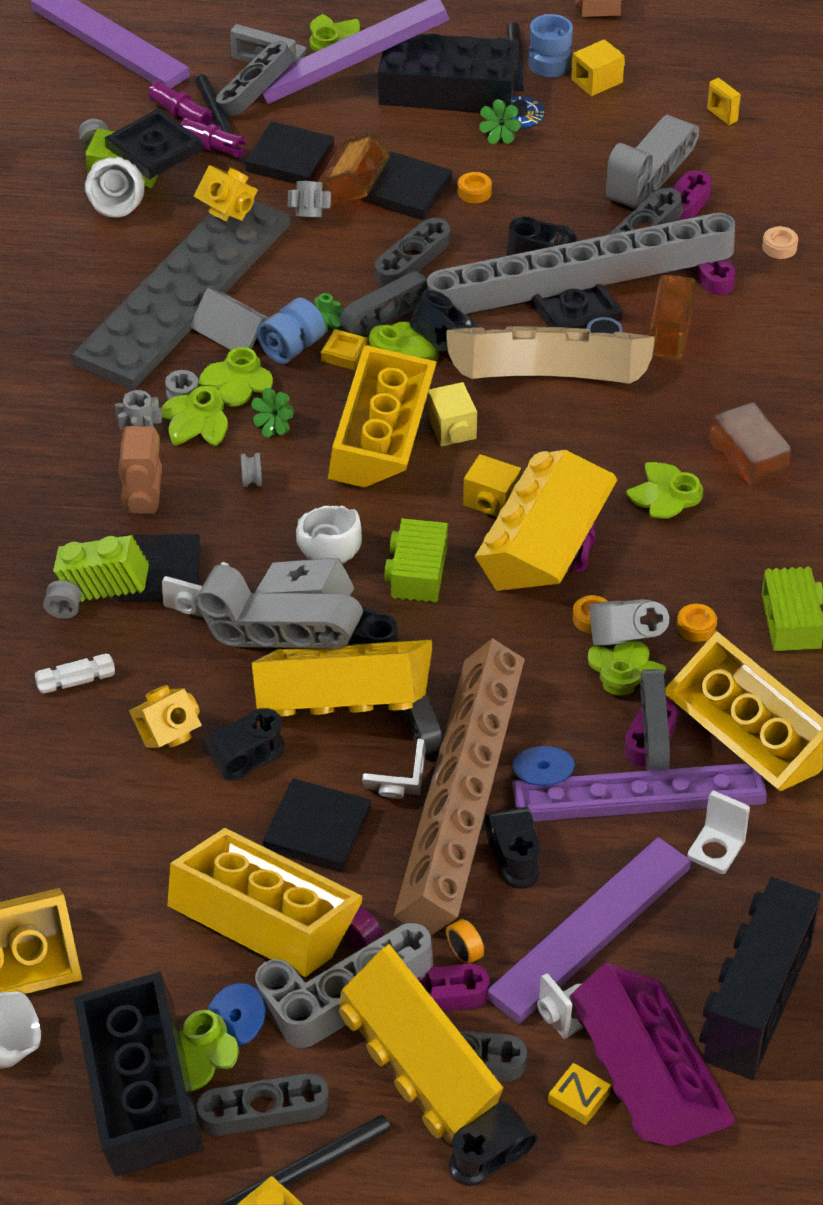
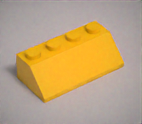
[328,345,437,488]
[475,450,617,591]
[665,631,823,792]
[252,640,432,717]
[167,828,362,977]
[0,888,83,994]
[339,944,503,1146]

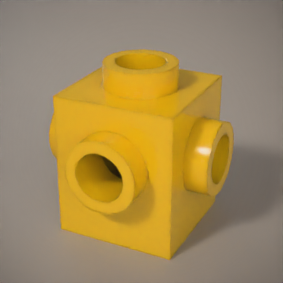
[194,165,258,221]
[129,685,202,748]

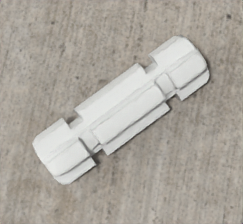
[35,654,115,694]

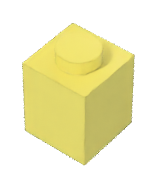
[427,382,477,446]

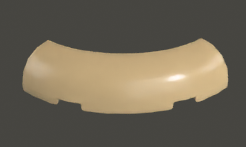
[447,326,655,384]

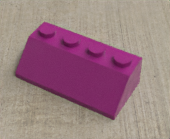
[570,963,736,1147]

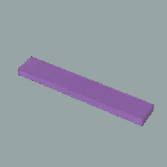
[31,0,190,88]
[263,0,449,104]
[512,763,767,821]
[487,837,691,1025]

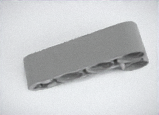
[606,114,699,210]
[196,565,363,648]
[255,923,433,1048]

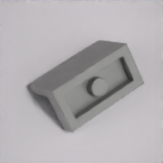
[230,24,306,63]
[190,288,269,350]

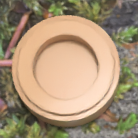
[762,226,799,259]

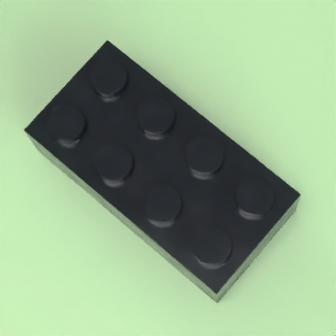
[377,34,519,111]
[699,877,821,1081]
[73,971,205,1177]

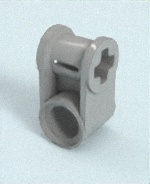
[589,599,669,645]

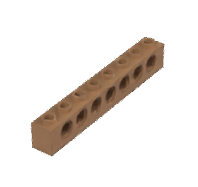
[393,638,525,935]

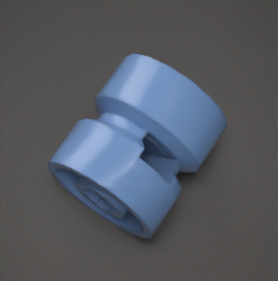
[528,14,573,78]
[257,297,326,364]

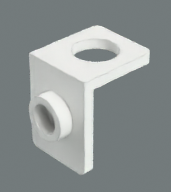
[162,562,229,617]
[362,739,426,799]
[687,791,750,874]
[537,973,583,1039]

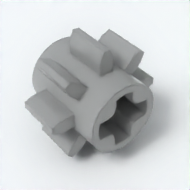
[287,181,331,217]
[115,390,162,430]

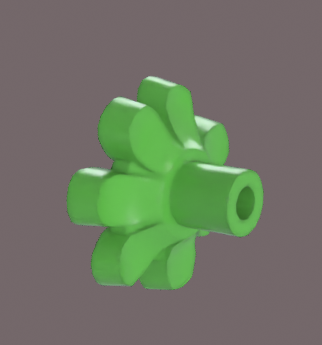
[479,99,521,144]
[313,293,345,333]
[251,388,294,438]

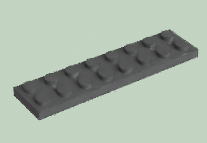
[72,201,290,391]

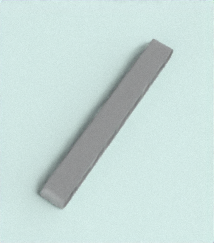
[427,213,735,314]

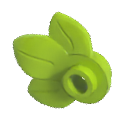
[310,14,360,52]
[369,322,440,360]
[199,347,273,407]
[161,385,228,447]
[626,462,703,519]
[587,640,666,695]
[180,1010,239,1091]

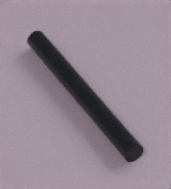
[222,1114,390,1205]

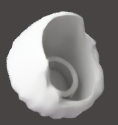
[85,156,145,218]
[296,505,362,564]
[0,991,41,1069]

